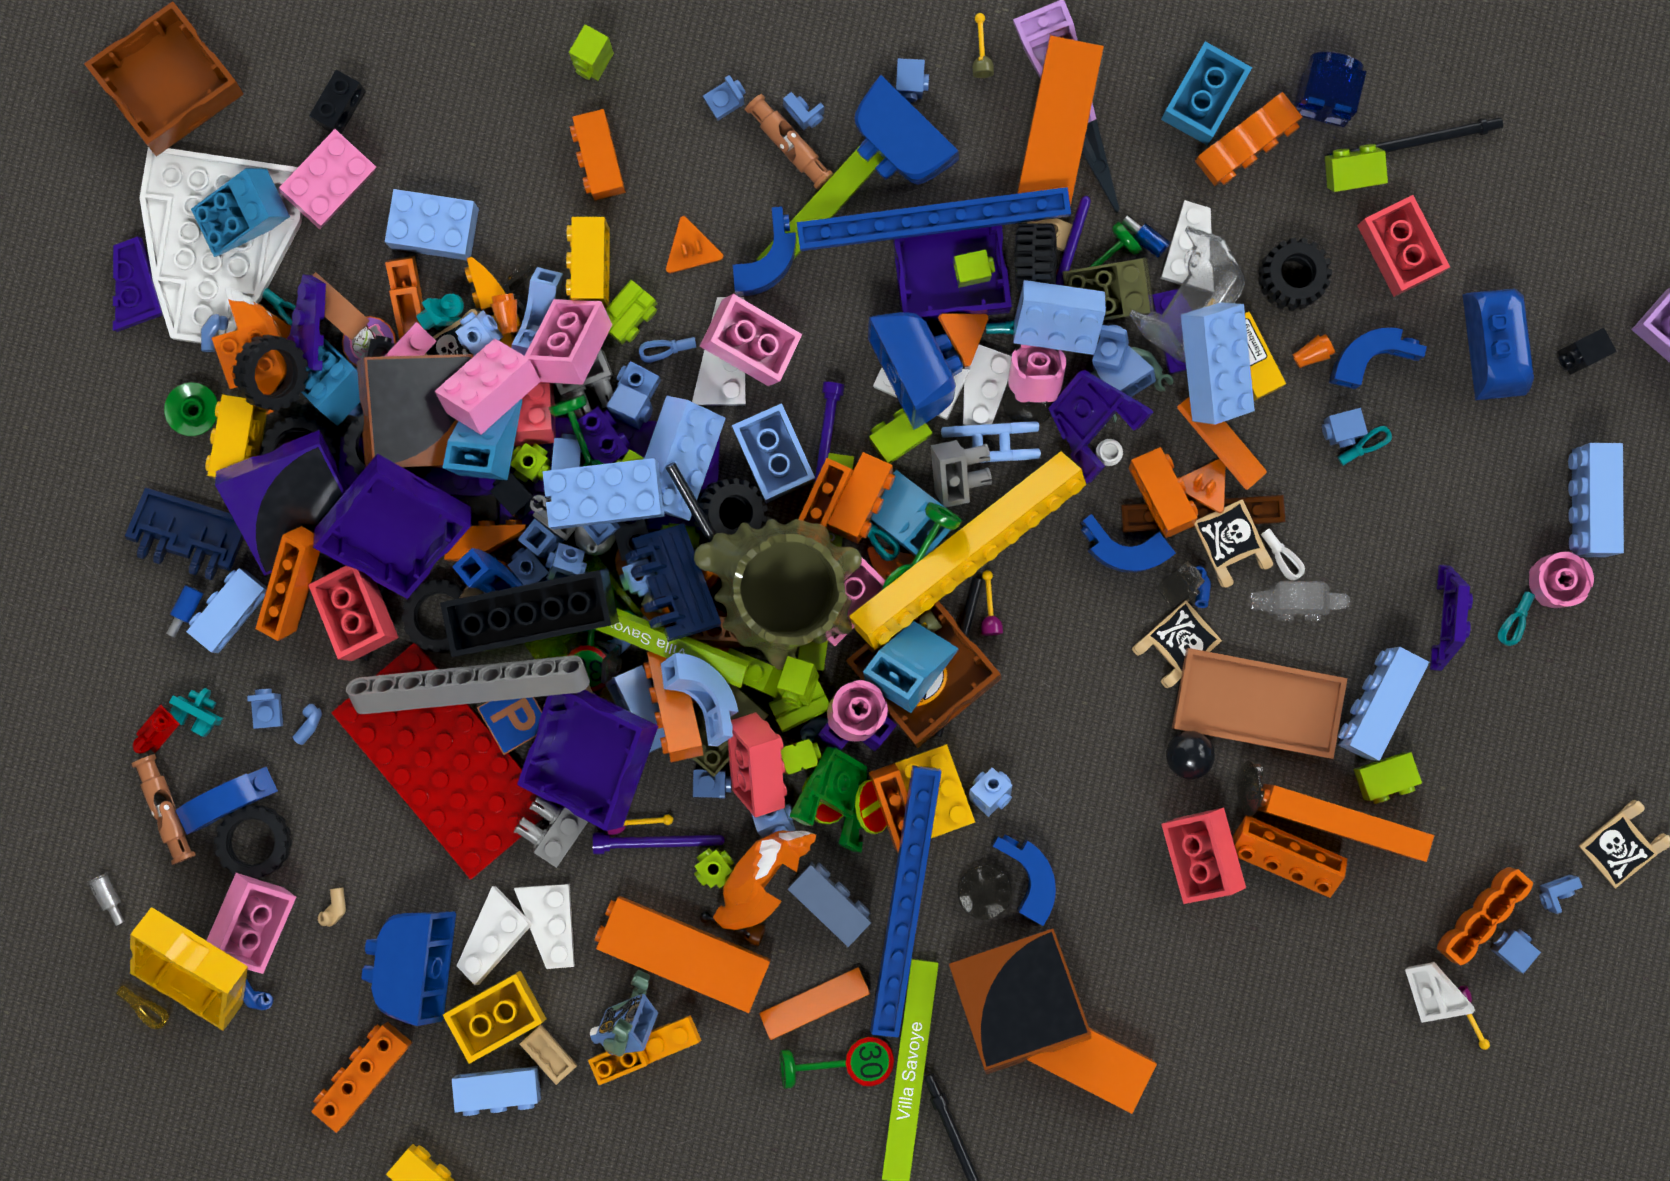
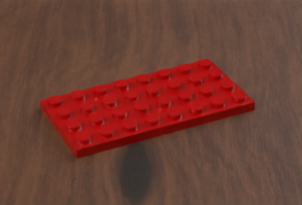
[331,643,544,880]

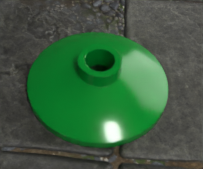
[164,382,218,436]

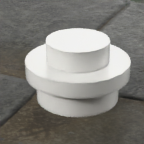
[1095,439,1123,466]

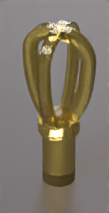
[116,985,169,1029]

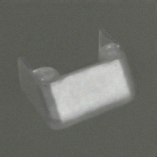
[1129,226,1245,364]

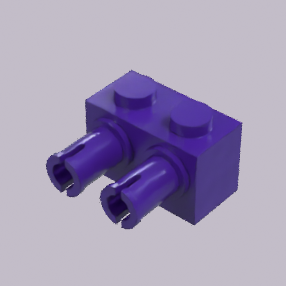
[571,407,631,464]

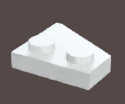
[1405,962,1475,1023]

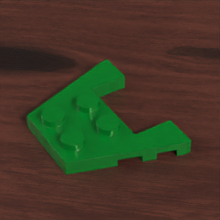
[789,747,867,853]

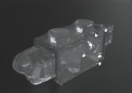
[1250,581,1350,621]

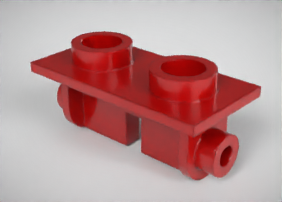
[133,705,180,754]

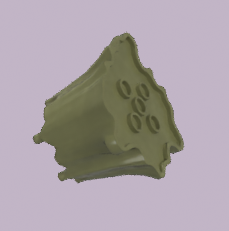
[694,519,862,670]

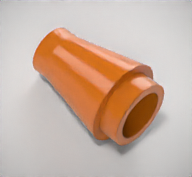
[490,293,518,334]
[1292,334,1335,368]

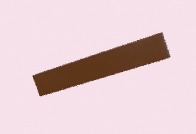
[1120,495,1286,533]

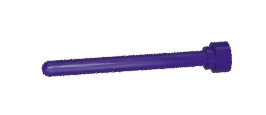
[1056,196,1091,286]
[814,382,845,484]
[593,832,725,854]

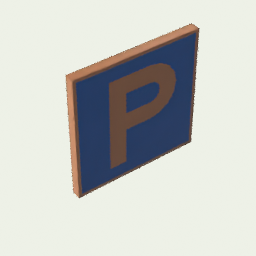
[477,697,542,755]

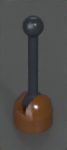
[700,912,766,946]

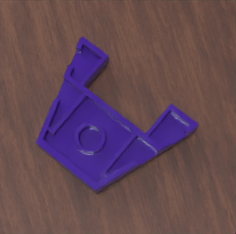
[1048,370,1154,484]
[1430,565,1473,671]

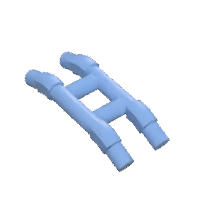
[941,421,1041,463]

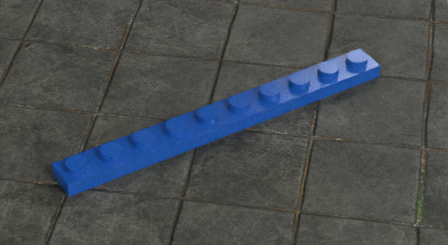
[797,187,1071,251]
[870,765,942,1037]

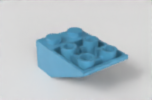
[191,168,290,257]
[301,338,360,426]
[443,399,523,480]
[871,470,951,559]
[863,621,959,713]

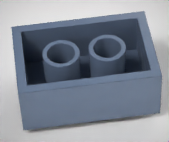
[788,862,871,947]

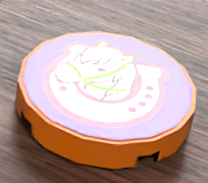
[342,316,397,367]

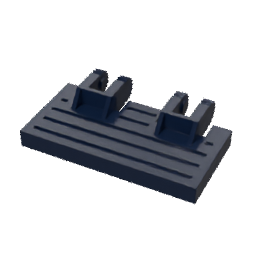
[125,488,244,580]
[625,523,721,642]

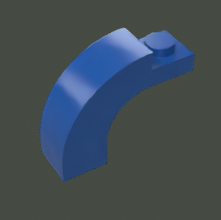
[733,207,796,297]
[1329,328,1427,389]
[1080,514,1176,573]
[452,548,523,593]
[175,767,278,835]
[991,834,1056,926]

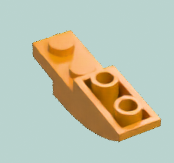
[464,257,521,347]
[588,1015,702,1085]

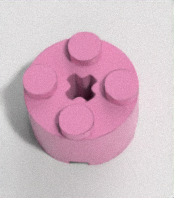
[1008,344,1066,402]
[1529,552,1594,608]
[827,680,888,742]

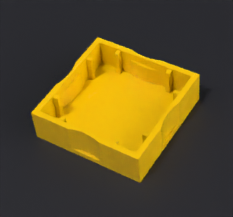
[130,907,248,1031]

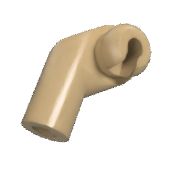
[318,888,346,927]

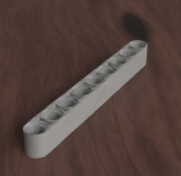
[346,656,590,714]

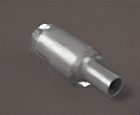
[88,873,125,926]

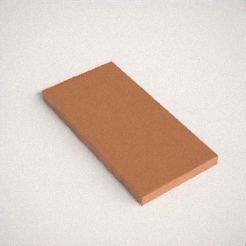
[1172,648,1348,759]

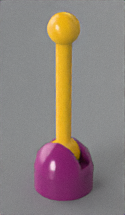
[981,570,1003,636]
[608,814,673,835]
[1457,986,1490,1050]

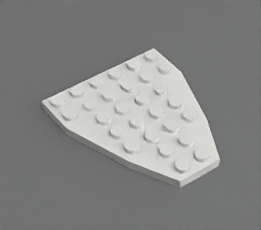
[140,147,303,344]

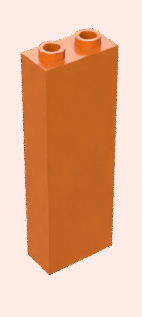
[1017,35,1104,206]
[1254,784,1434,862]
[594,896,771,1013]
[1027,1027,1157,1114]

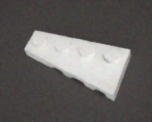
[692,297,746,406]

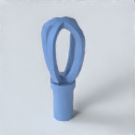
[639,337,696,363]

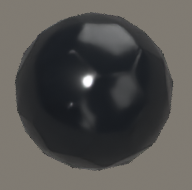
[1166,731,1215,780]

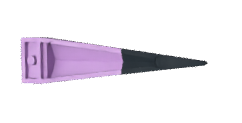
[1013,0,1119,213]

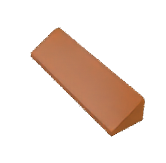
[1177,396,1267,490]
[759,967,870,1040]

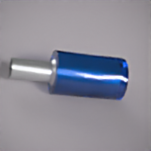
[1122,216,1171,259]

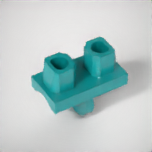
[416,294,464,330]
[169,688,223,737]

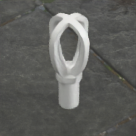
[1261,528,1305,580]

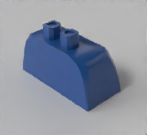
[855,75,959,185]
[1463,289,1534,401]
[868,312,963,430]
[361,911,456,1026]

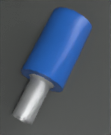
[166,585,204,638]

